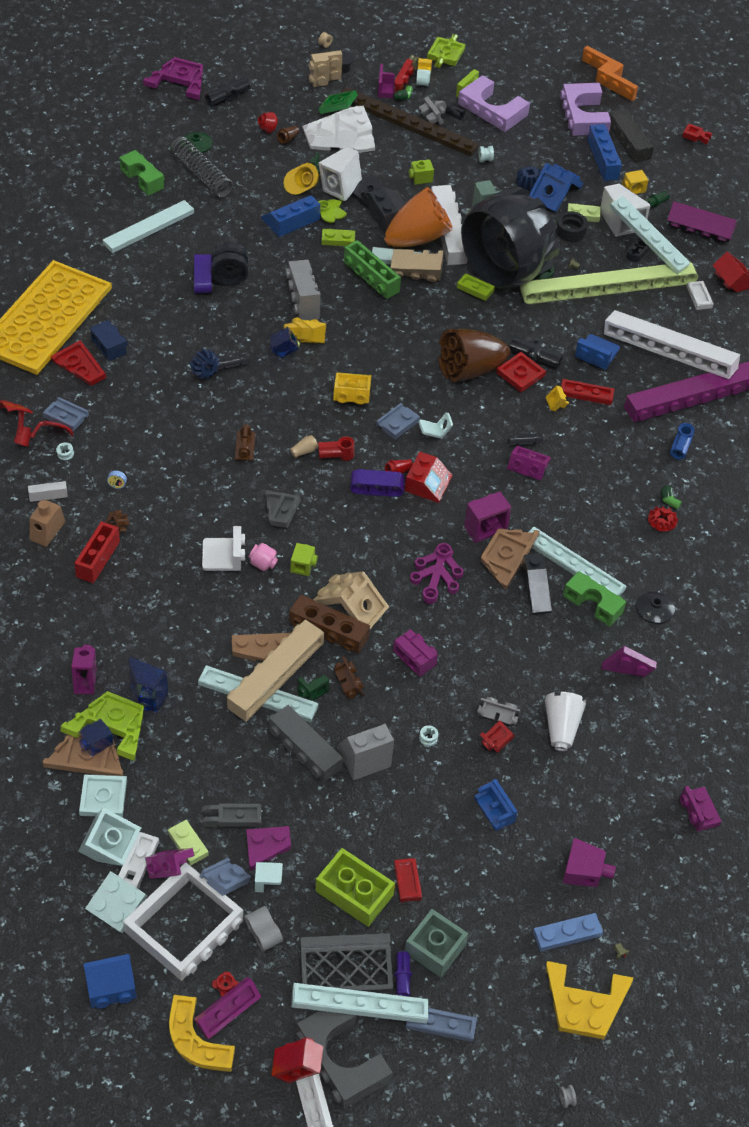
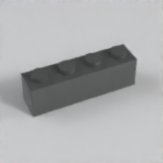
[269,705,343,783]

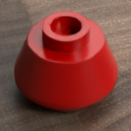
[258,112,278,134]

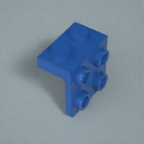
[575,334,620,370]

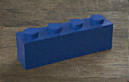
[587,124,622,181]

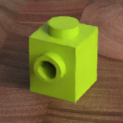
[409,159,434,185]
[290,543,318,576]

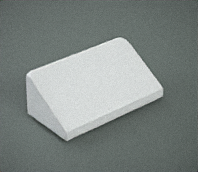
[28,481,68,502]

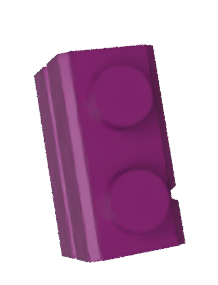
[393,629,438,676]

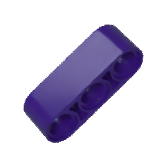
[194,254,212,293]
[350,469,405,497]

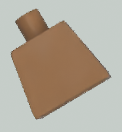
[30,500,65,547]

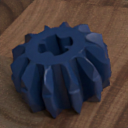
[516,165,541,192]
[189,348,220,379]

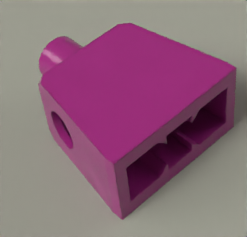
[71,645,97,694]
[563,838,616,887]

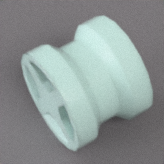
[478,146,494,162]

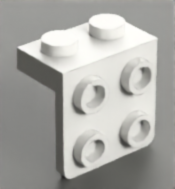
[202,526,245,571]

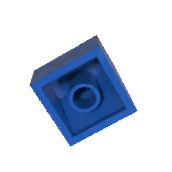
[84,954,136,1008]

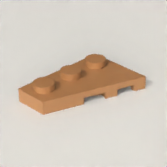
[232,633,291,661]

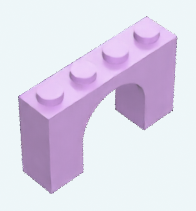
[458,75,530,132]
[560,83,611,136]

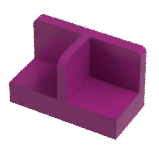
[378,64,395,98]

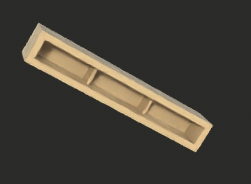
[227,620,324,722]

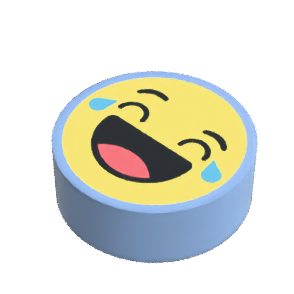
[107,471,127,489]

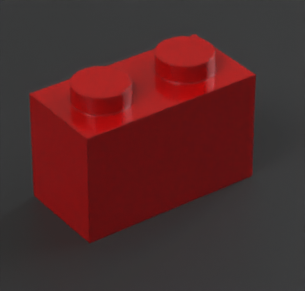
[272,1038,323,1083]

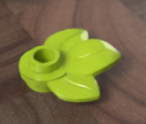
[318,199,347,223]

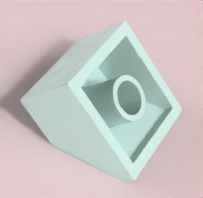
[78,807,141,866]

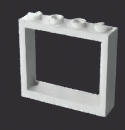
[123,863,243,981]

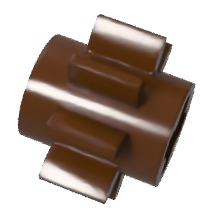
[105,510,130,533]

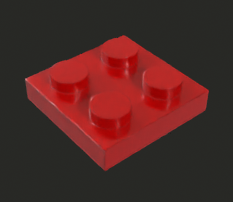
[496,352,546,392]

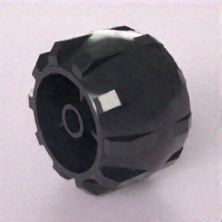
[461,186,559,289]

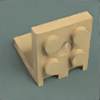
[314,571,389,629]

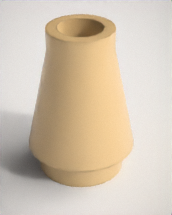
[290,435,318,458]

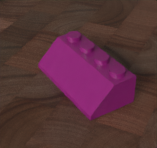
[667,201,737,242]

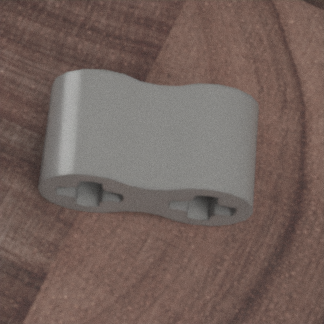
[244,906,283,952]

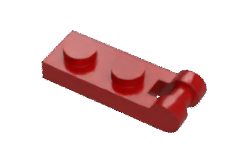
[393,59,414,94]

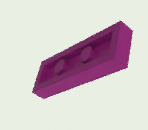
[194,977,261,1039]

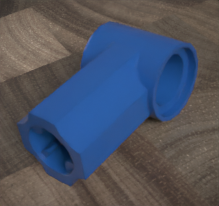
[670,423,694,460]

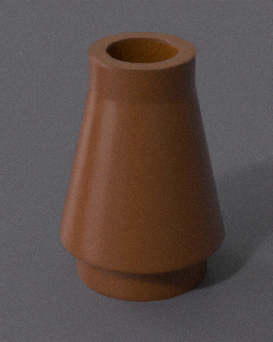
[277,126,299,144]

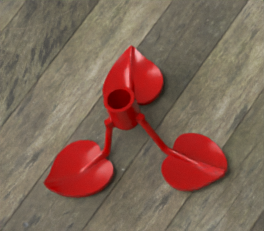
[0,400,73,447]

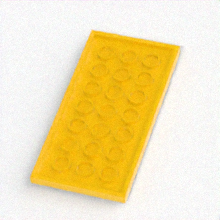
[0,260,112,375]

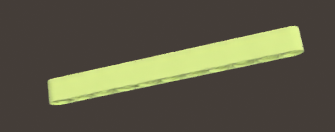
[520,262,698,304]

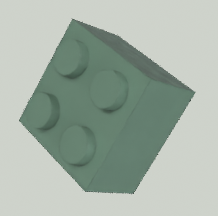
[405,909,468,978]

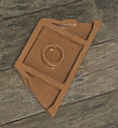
[481,529,540,590]
[43,732,123,776]

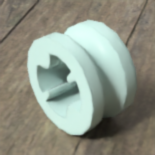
[56,442,74,460]
[419,726,438,746]

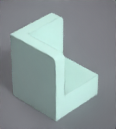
[255,862,282,892]

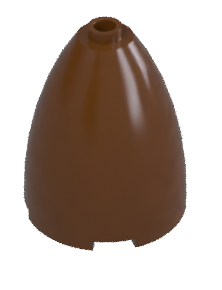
[438,329,510,382]

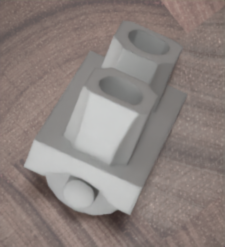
[419,96,447,125]

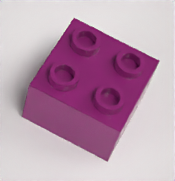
[464,491,512,543]

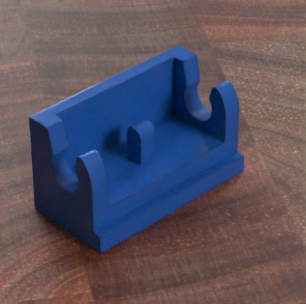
[474,779,518,831]

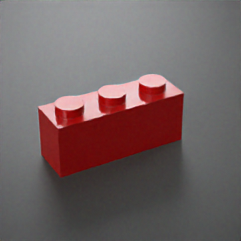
[74,521,120,584]

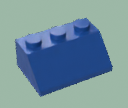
[261,195,320,237]

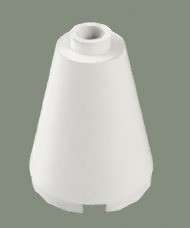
[545,692,586,751]

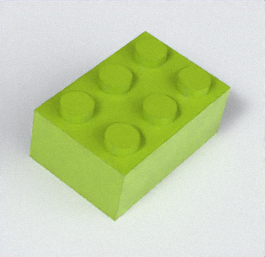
[315,848,395,927]

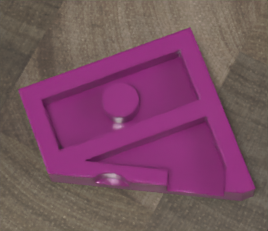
[601,646,657,677]
[246,826,291,870]

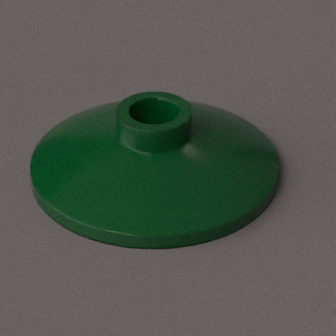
[181,132,212,154]

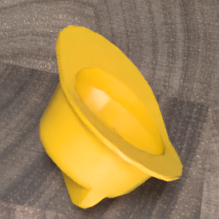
[284,163,320,195]

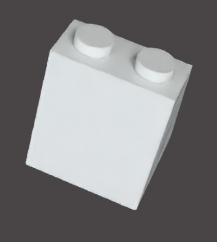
[319,146,362,201]
[600,184,650,237]

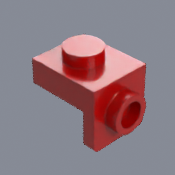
[480,721,515,753]

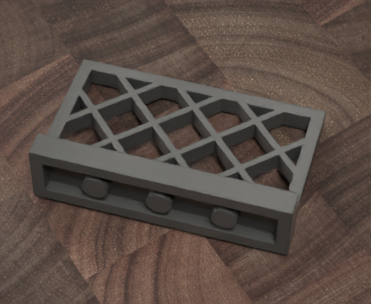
[300,933,393,992]

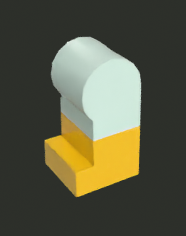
[416,58,432,86]

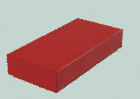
[394,858,422,902]

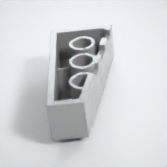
[286,260,320,320]

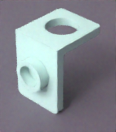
[418,412,453,439]

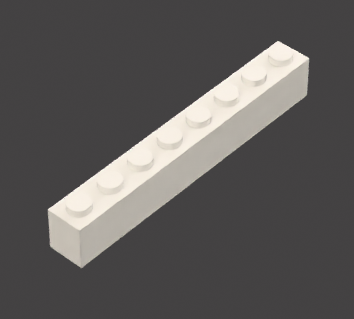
[604,310,740,379]

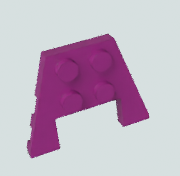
[143,57,203,100]

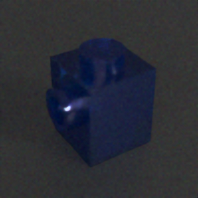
[270,327,299,358]
[79,719,114,756]

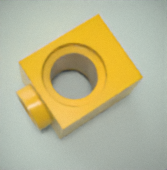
[622,170,649,194]

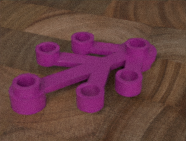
[410,543,463,604]

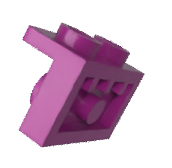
[507,446,551,480]
[680,786,722,832]
[145,848,195,878]

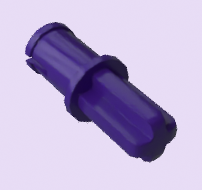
[394,951,412,997]

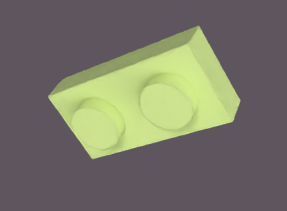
[567,203,600,222]
[168,820,209,866]

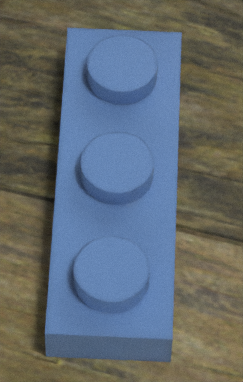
[533,913,603,952]

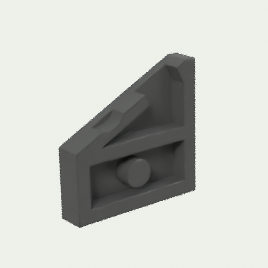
[266,490,301,528]

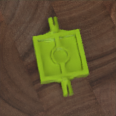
[427,34,466,68]

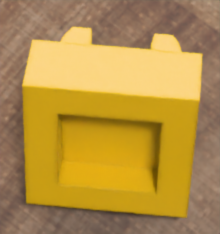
[546,385,569,411]

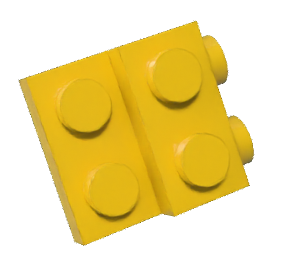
[333,373,371,404]

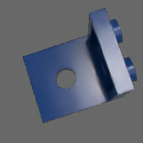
[530,163,584,212]

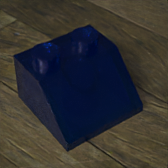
[128,657,168,713]

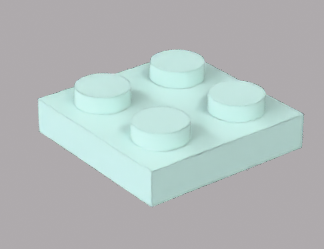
[79,775,127,818]
[85,871,147,933]

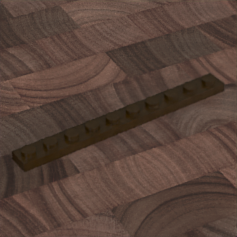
[340,87,479,157]

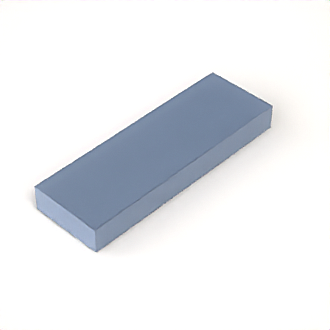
[406,1008,477,1042]

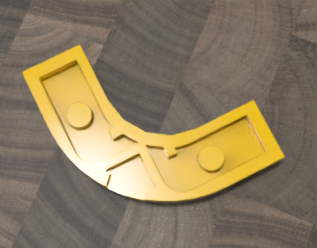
[169,995,235,1072]

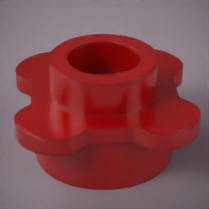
[212,972,239,997]

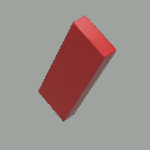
[561,379,615,405]

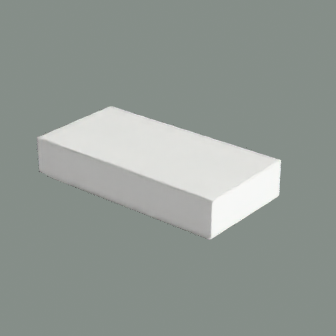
[686,281,713,310]

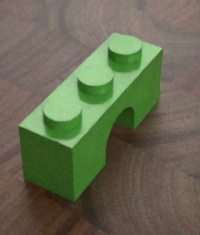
[119,150,165,196]
[563,571,626,627]

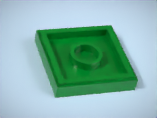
[319,90,358,114]

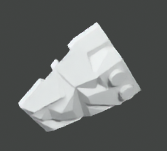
[302,106,375,153]

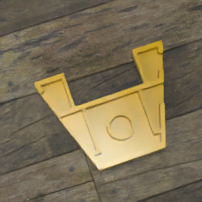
[546,961,633,1039]

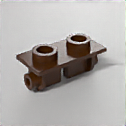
[235,424,255,461]
[334,656,365,699]

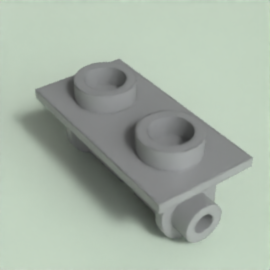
[477,697,520,726]

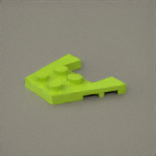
[61,691,144,761]

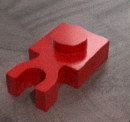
[682,124,713,144]

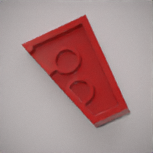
[51,340,107,386]

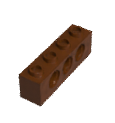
[289,595,370,654]

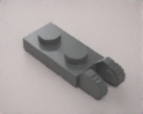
[201,804,261,827]

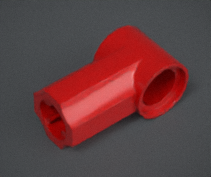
[318,436,355,461]

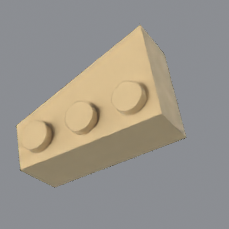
[390,249,444,282]

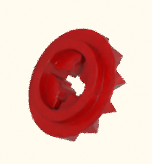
[648,506,678,531]

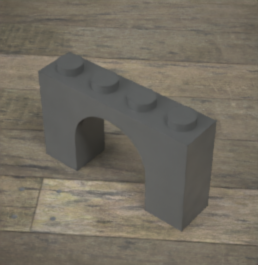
[295,1011,393,1109]

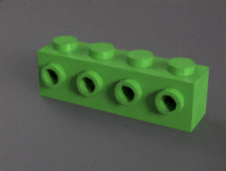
[344,240,401,299]

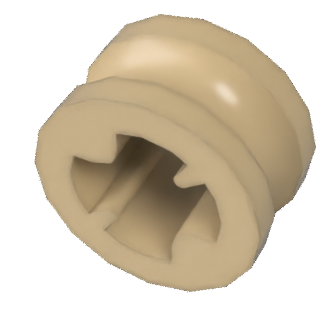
[318,32,332,48]

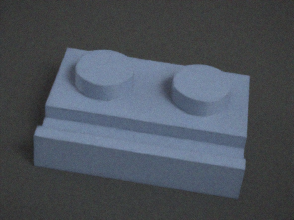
[43,397,89,432]
[376,403,420,439]
[200,858,251,896]

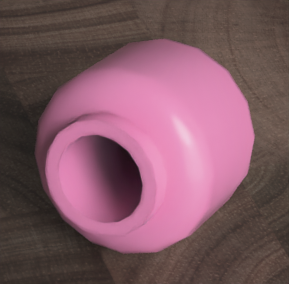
[249,543,278,571]

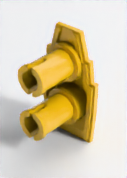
[283,317,326,343]

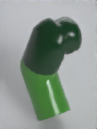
[394,85,413,101]
[661,485,682,510]

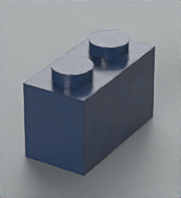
[90,320,128,362]

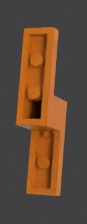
[582,46,638,101]

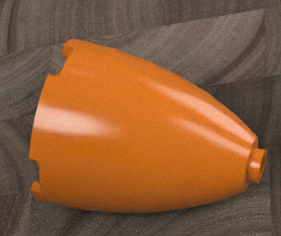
[384,187,453,248]

